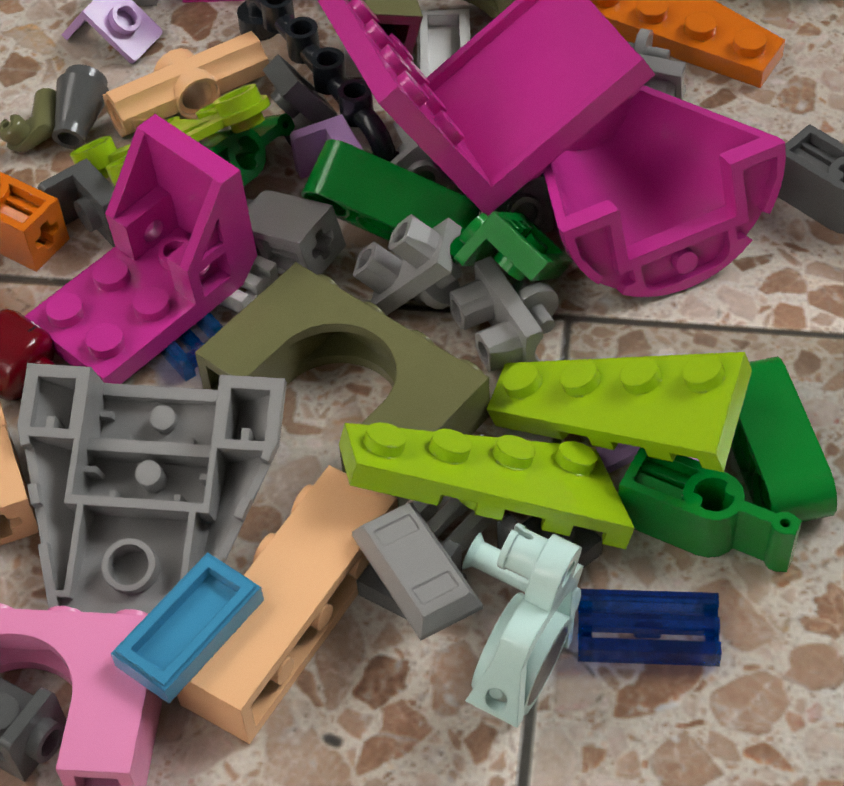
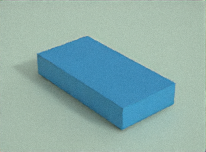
[111,552,264,704]

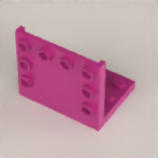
[318,0,656,216]

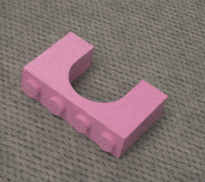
[0,603,163,786]

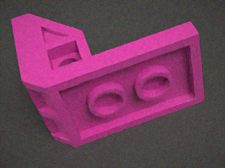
[25,114,257,384]

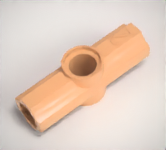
[102,31,269,138]

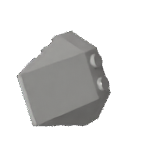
[17,363,287,614]

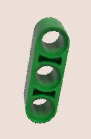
[301,139,481,265]
[731,356,837,522]

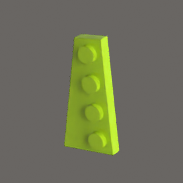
[487,352,752,472]
[339,422,635,550]

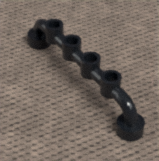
[237,0,399,162]

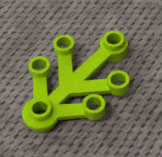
[70,84,271,187]

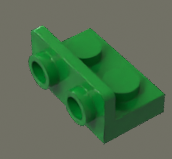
[454,211,573,281]

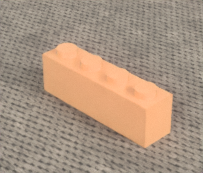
[177,465,398,744]

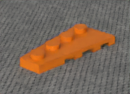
[590,0,785,88]

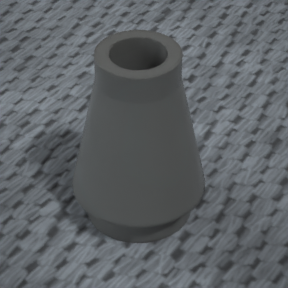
[52,64,109,149]

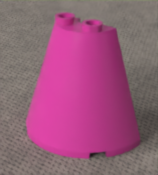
[543,85,786,297]

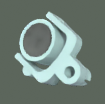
[462,523,584,728]

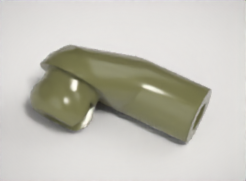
[0,88,56,152]

